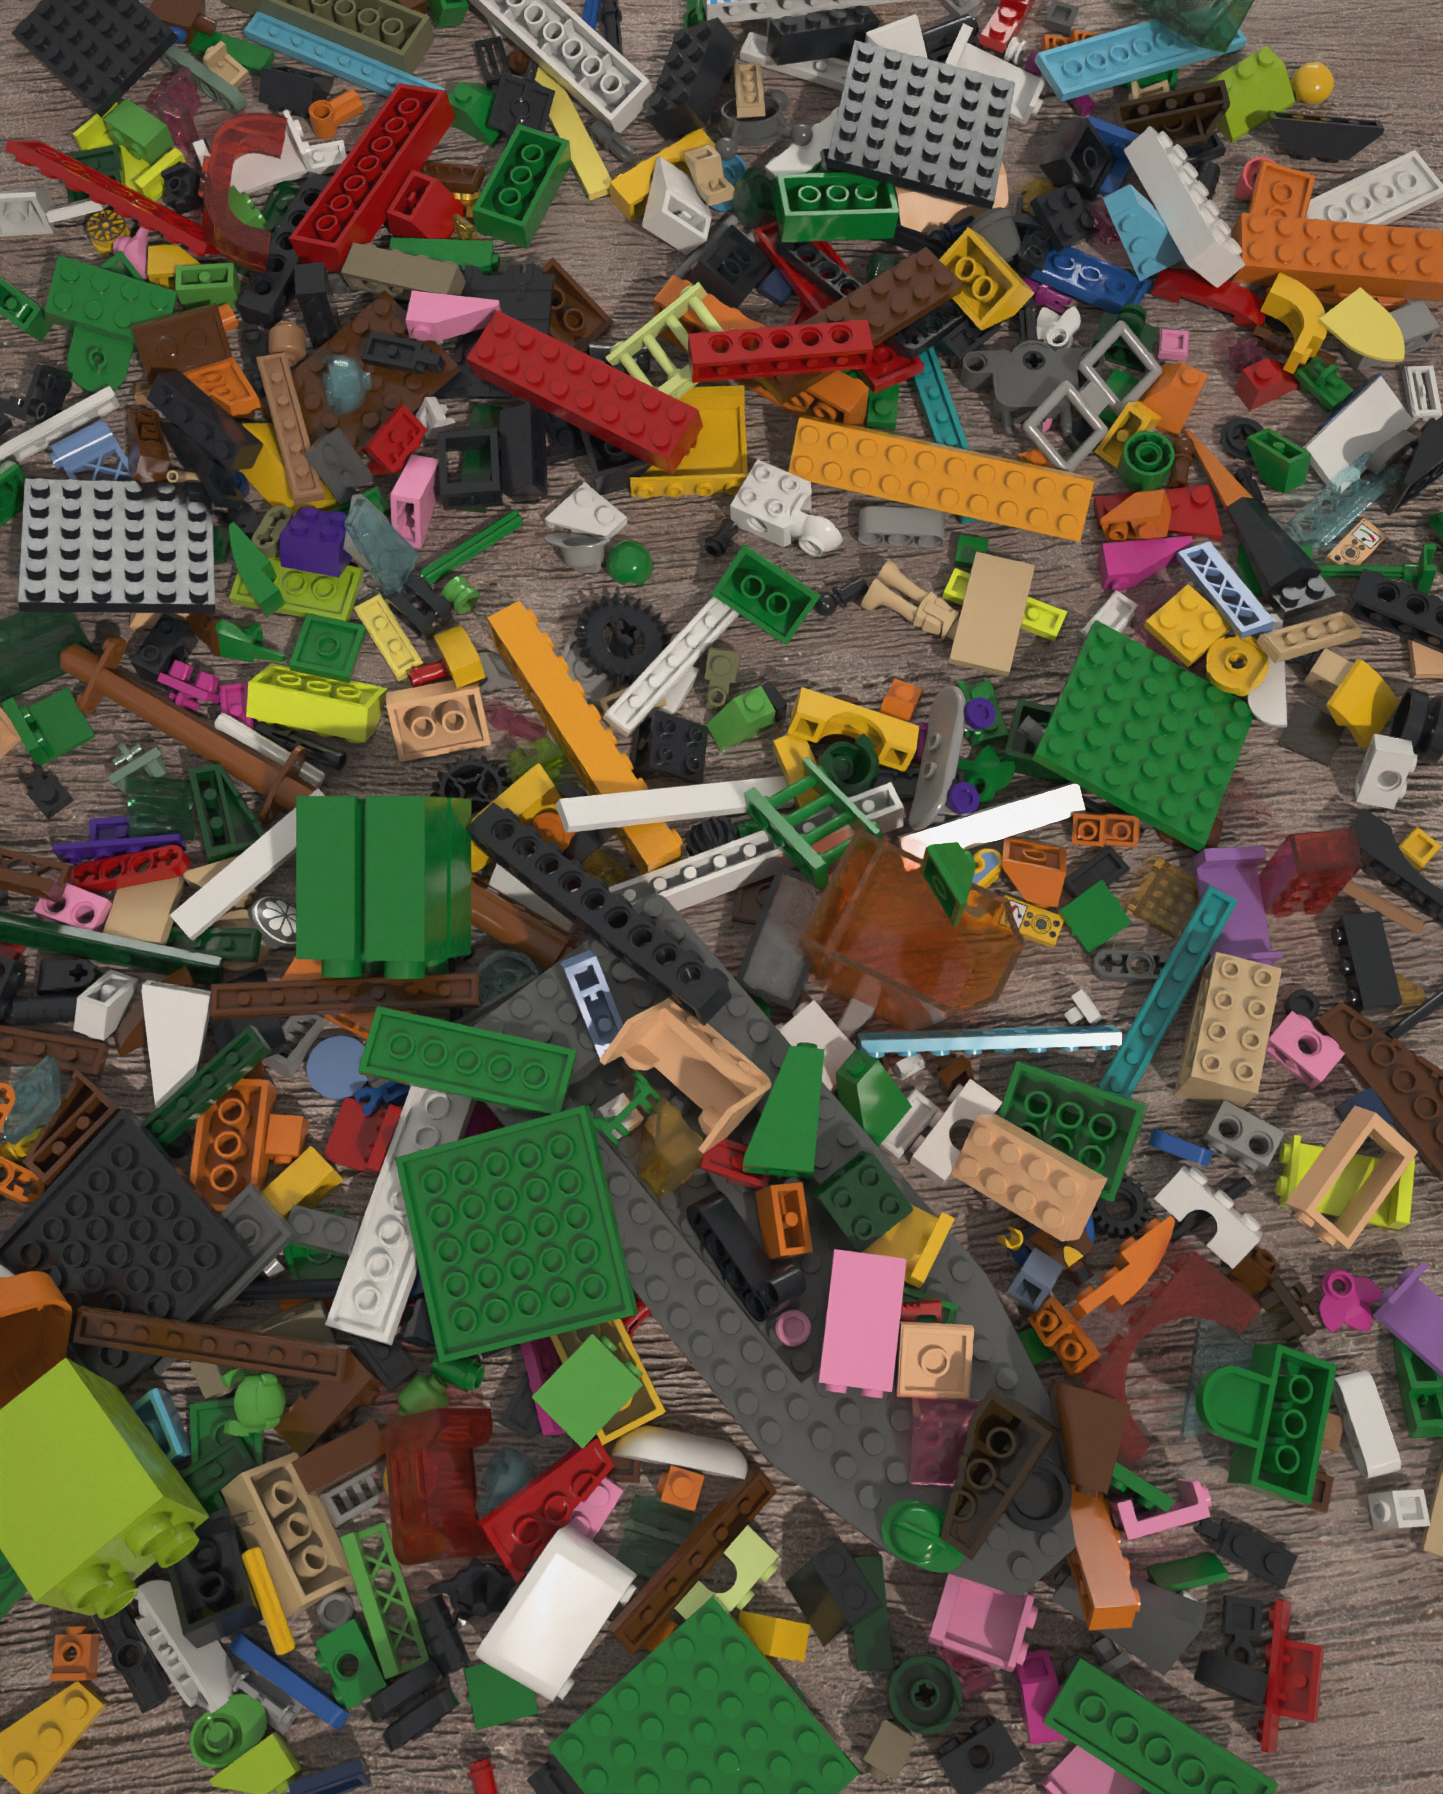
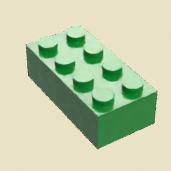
[472,124,572,249]
[773,172,899,242]

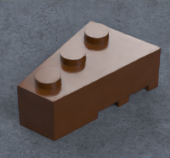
[23,1069,122,1186]

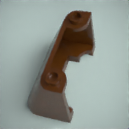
[1048,1379,1131,1498]

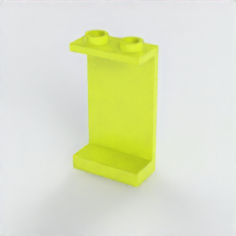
[73,102,186,201]
[1275,1135,1415,1230]

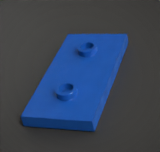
[1029,238,1152,314]

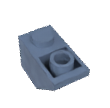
[1003,1247,1064,1313]

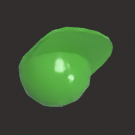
[189,1693,267,1769]

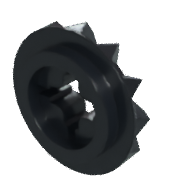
[1219,418,1264,461]

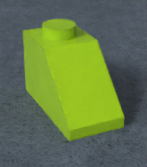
[209,1732,303,1794]

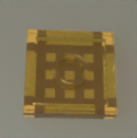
[1126,857,1199,941]

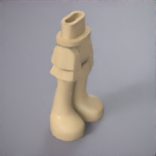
[860,559,960,641]

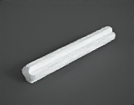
[214,713,325,788]

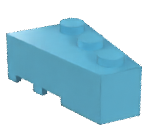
[1103,184,1184,281]

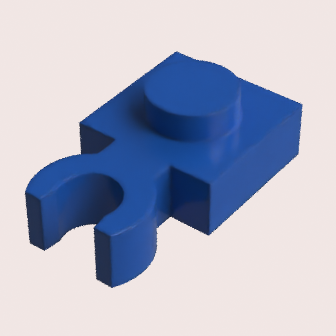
[354,1081,411,1116]

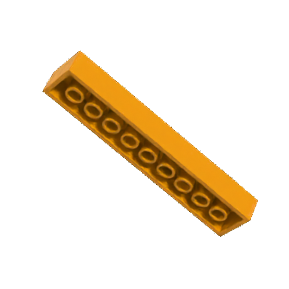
[788,415,1096,542]
[487,600,684,875]

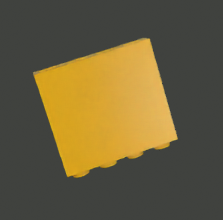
[630,385,749,498]

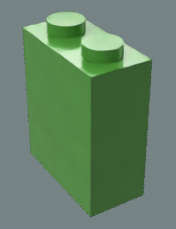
[532,1334,643,1449]

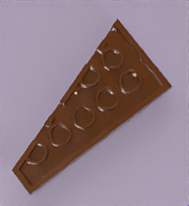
[1313,1002,1443,1182]

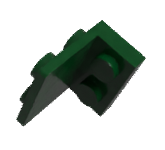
[807,1151,913,1252]

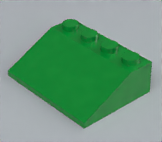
[999,1060,1149,1202]

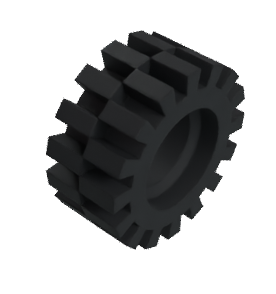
[1092,1176,1151,1239]

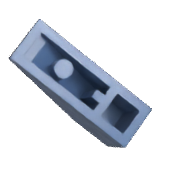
[559,950,623,1059]

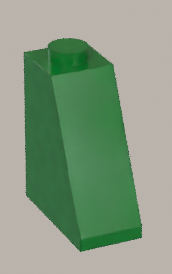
[835,1049,912,1147]

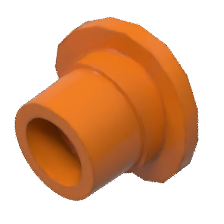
[532,812,575,852]

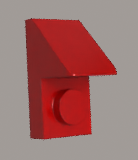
[698,1139,770,1189]

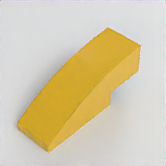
[433,624,486,689]
[773,734,820,809]

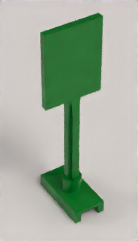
[1238,544,1437,596]

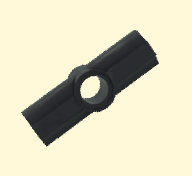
[93,1606,173,1714]

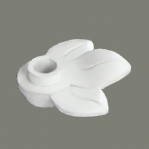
[1036,307,1081,352]

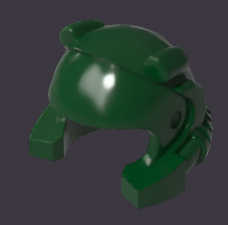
[818,734,879,797]

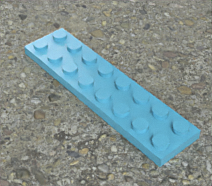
[1035,1,1247,102]

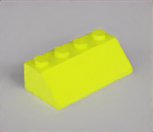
[246,663,388,744]

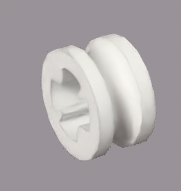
[1004,36,1028,66]

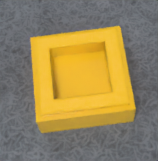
[1399,826,1442,871]

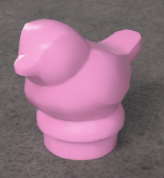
[113,226,149,280]

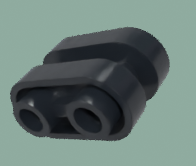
[385,575,453,641]

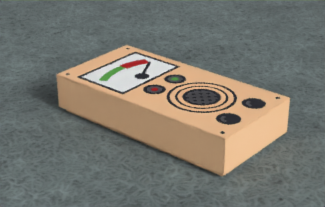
[1324,518,1387,579]

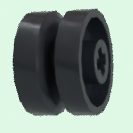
[1389,687,1443,764]
[364,1659,461,1753]

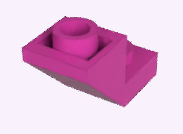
[1014,1649,1066,1744]

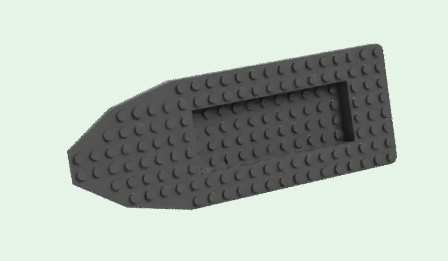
[473,894,1076,1596]

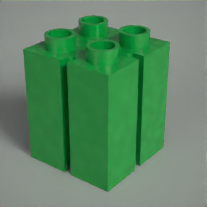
[296,796,472,979]

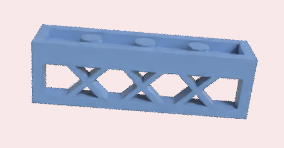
[1177,541,1274,639]

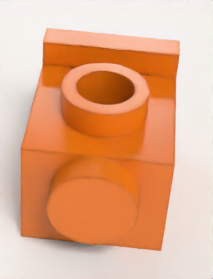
[49,1626,100,1681]

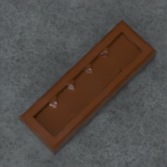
[419,162,486,194]

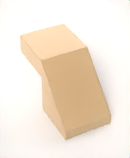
[684,145,736,206]

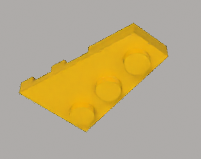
[0,1681,107,1794]

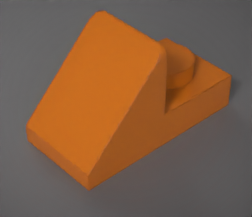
[879,678,923,723]

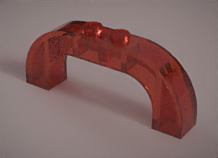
[198,113,288,273]

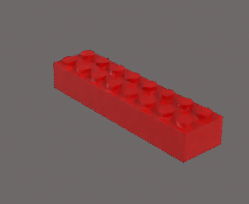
[289,83,455,273]
[466,310,703,475]

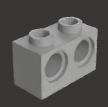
[1200,1100,1285,1173]

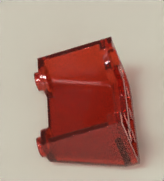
[384,1408,496,1566]

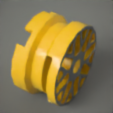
[86,209,131,256]

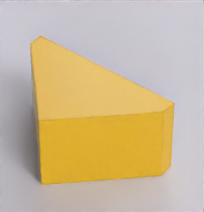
[738,1611,810,1662]

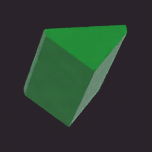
[711,544,821,645]

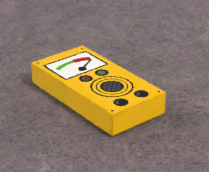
[993,895,1064,948]

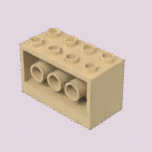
[1174,952,1282,1109]

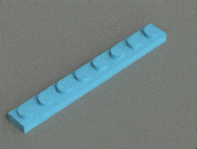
[244,11,447,98]
[856,1025,1122,1058]

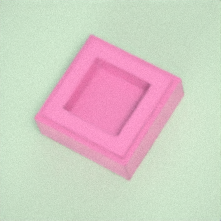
[1157,328,1189,361]

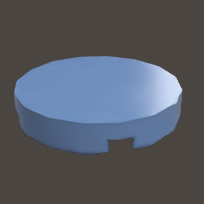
[306,1035,369,1102]

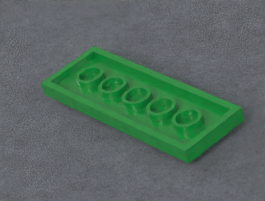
[358,1006,578,1116]
[1042,1655,1278,1794]

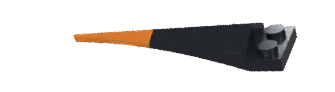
[1186,429,1336,620]

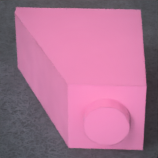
[390,454,440,549]

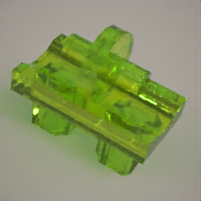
[508,736,567,783]

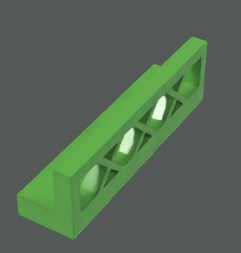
[340,1522,431,1680]

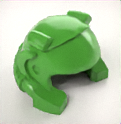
[220,1367,286,1437]

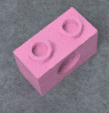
[1266,1011,1345,1090]

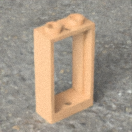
[1285,1106,1418,1249]

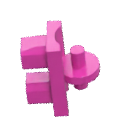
[157,660,220,711]

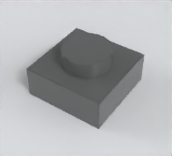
[1043,0,1079,35]

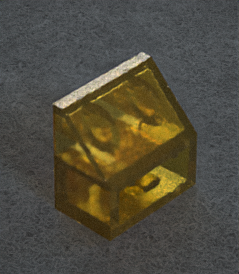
[638,1097,706,1200]

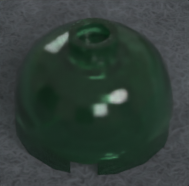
[731,166,777,227]

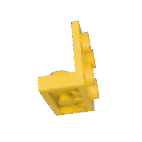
[859,1204,955,1289]

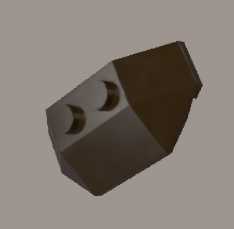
[1113,80,1230,148]

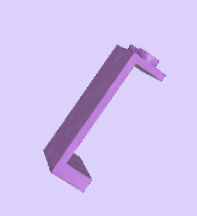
[1193,846,1283,966]
[1373,1261,1443,1378]

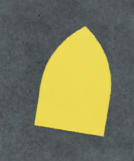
[1318,287,1405,362]

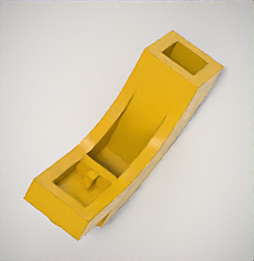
[1260,272,1327,374]

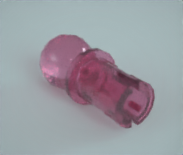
[490,707,547,746]

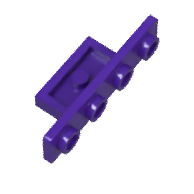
[52,814,187,864]

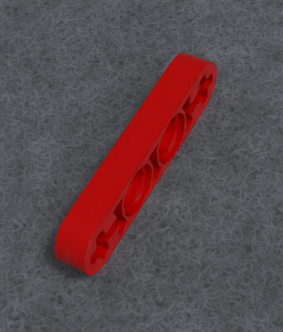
[70,845,190,894]

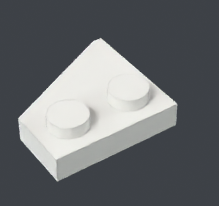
[545,482,628,539]

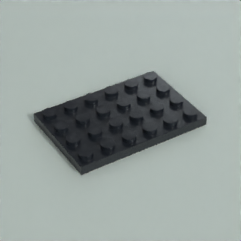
[12,0,179,118]

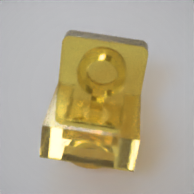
[581,848,630,887]

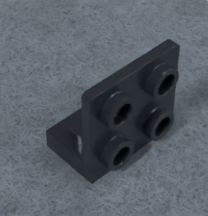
[0,362,73,425]
[631,709,708,785]

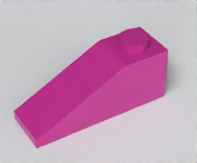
[1097,536,1193,591]

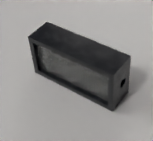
[735,865,842,1010]

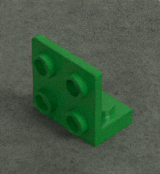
[2,688,95,766]

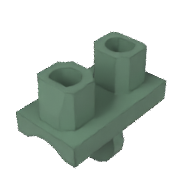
[107,743,168,798]

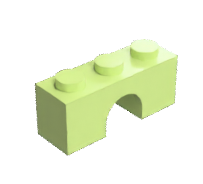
[674,1525,779,1619]

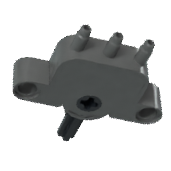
[960,308,1105,438]

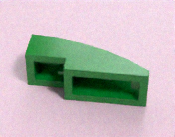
[229,522,286,618]
[1392,1333,1443,1439]

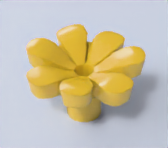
[453,192,481,219]

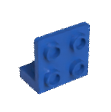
[1088,116,1140,196]

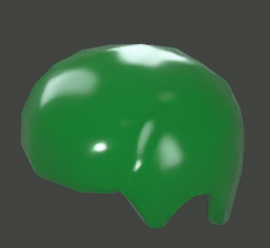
[605,540,654,585]

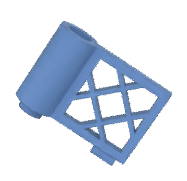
[48,418,130,481]

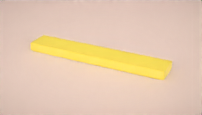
[531,67,612,201]

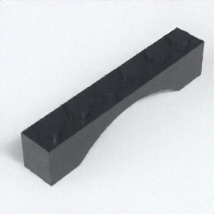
[1334,808,1443,924]

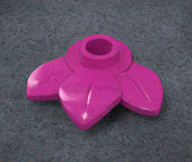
[1319,1269,1382,1332]

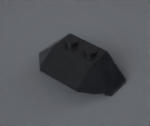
[1267,110,1384,163]

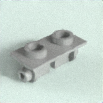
[229,1663,303,1735]

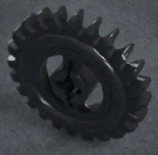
[574,593,672,685]

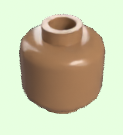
[268,321,307,367]

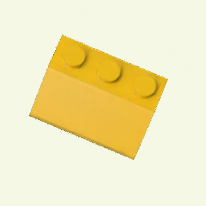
[939,227,1035,330]

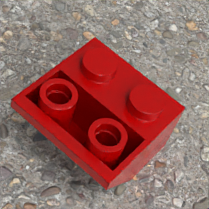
[386,170,466,239]

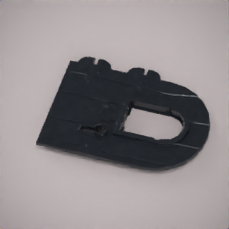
[393,263,555,399]

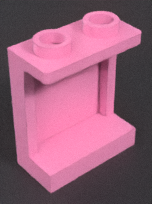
[1108,1478,1212,1540]
[928,1574,1039,1672]

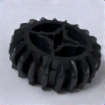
[430,754,513,819]

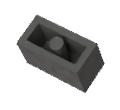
[288,1204,361,1259]

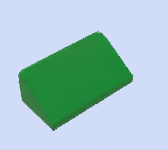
[1147,1552,1230,1592]

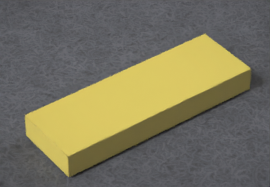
[353,594,424,682]

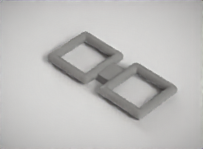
[1023,320,1162,473]

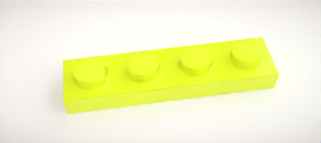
[942,568,1067,642]

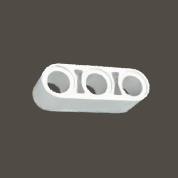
[1332,1370,1401,1479]

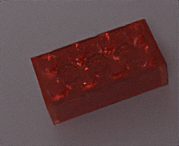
[1259,828,1363,918]

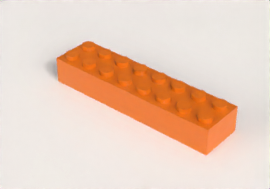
[1231,213,1443,301]
[654,275,869,427]

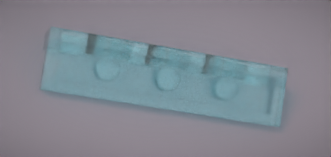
[1286,451,1401,550]

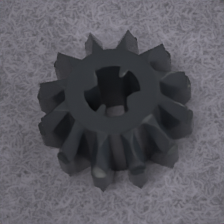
[685,816,739,857]

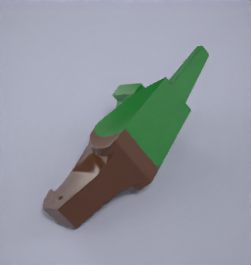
[187,613,285,662]

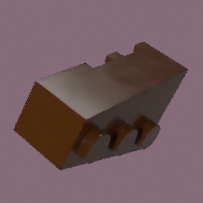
[273,1350,383,1457]

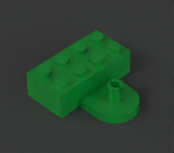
[44,255,177,394]
[1195,1344,1337,1505]

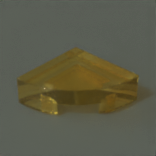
[1396,974,1427,1006]

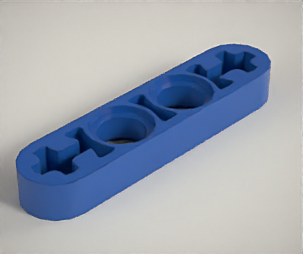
[228,1630,352,1730]

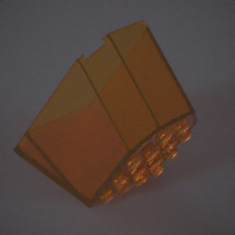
[798,828,1026,1031]

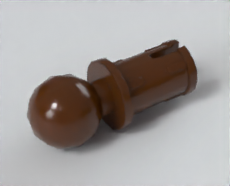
[1168,436,1195,489]

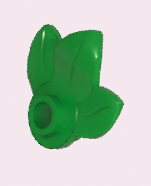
[957,744,1015,805]

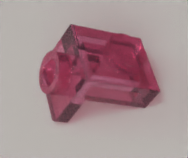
[940,1646,998,1700]

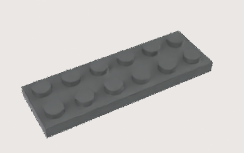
[144,1184,298,1380]

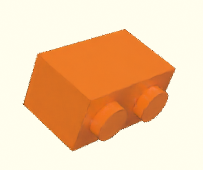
[755,1182,813,1261]

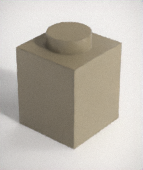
[861,1717,917,1782]

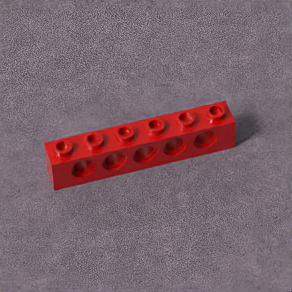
[688,320,874,383]

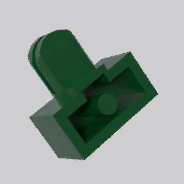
[1091,303,1159,372]

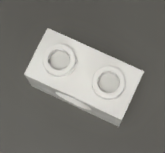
[1354,734,1417,810]

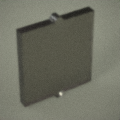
[1277,701,1345,767]

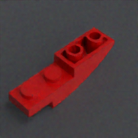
[978,0,1035,53]

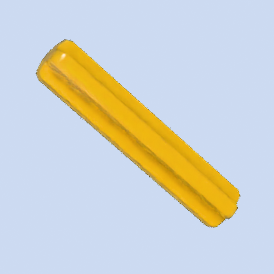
[242,1547,295,1655]

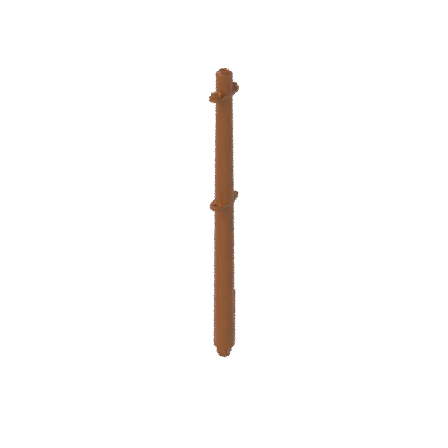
[60,636,578,971]

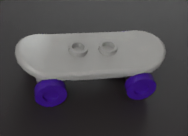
[909,685,996,830]

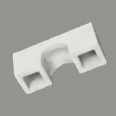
[909,1079,1003,1187]
[1154,1164,1263,1269]

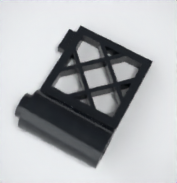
[921,14,986,62]

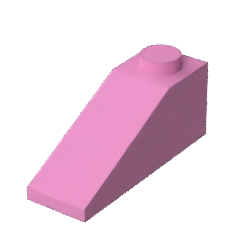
[406,291,501,341]

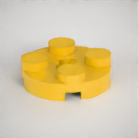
[1206,634,1269,696]

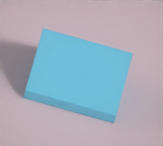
[131,1388,191,1467]

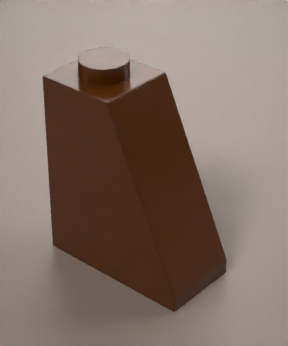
[291,1419,396,1497]

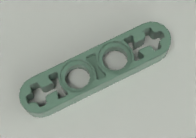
[161,44,247,115]

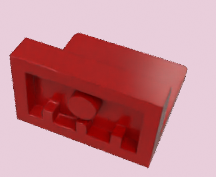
[363,404,428,475]
[323,1097,403,1177]

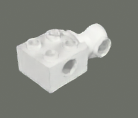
[730,459,843,557]

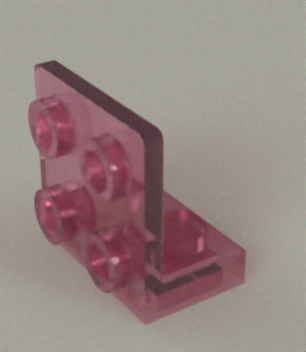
[154,65,202,155]
[909,1397,982,1486]

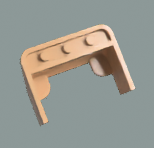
[599,998,772,1154]

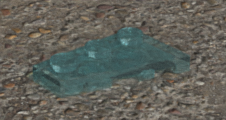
[344,499,420,600]

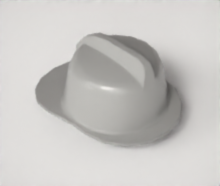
[544,532,611,573]

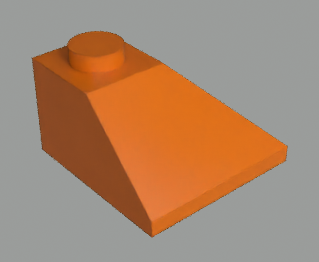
[1137,363,1209,438]
[1001,836,1066,908]

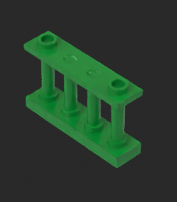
[744,757,883,890]

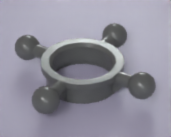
[707,90,813,161]

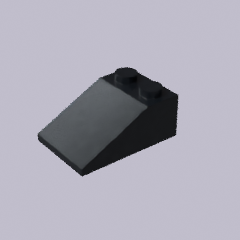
[686,224,773,309]
[1385,415,1443,516]
[167,1507,264,1649]

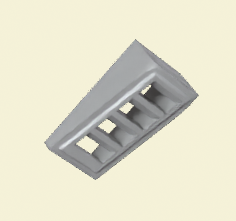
[837,998,875,1042]
[263,1015,327,1078]
[319,1459,389,1529]

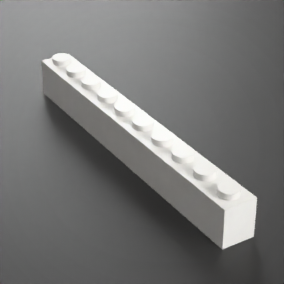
[598,782,904,911]

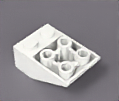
[642,156,712,255]

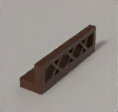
[0,848,73,903]

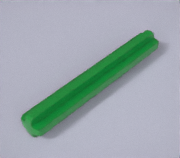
[419,510,523,585]

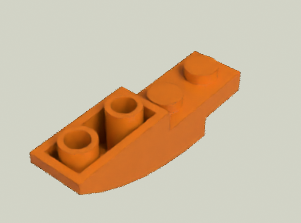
[1069,1215,1175,1321]

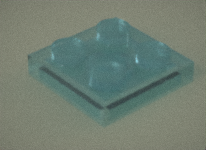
[3,1055,61,1145]

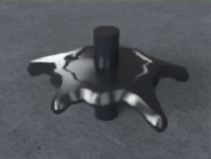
[427,1557,526,1631]

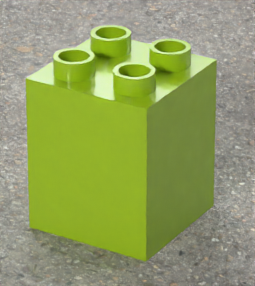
[0,1357,209,1619]

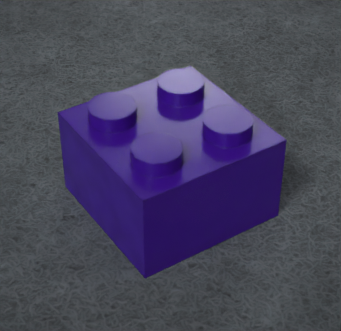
[280,507,353,578]

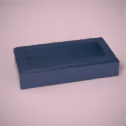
[288,1758,372,1794]

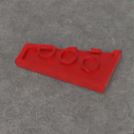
[1093,484,1223,542]
[477,1436,614,1584]

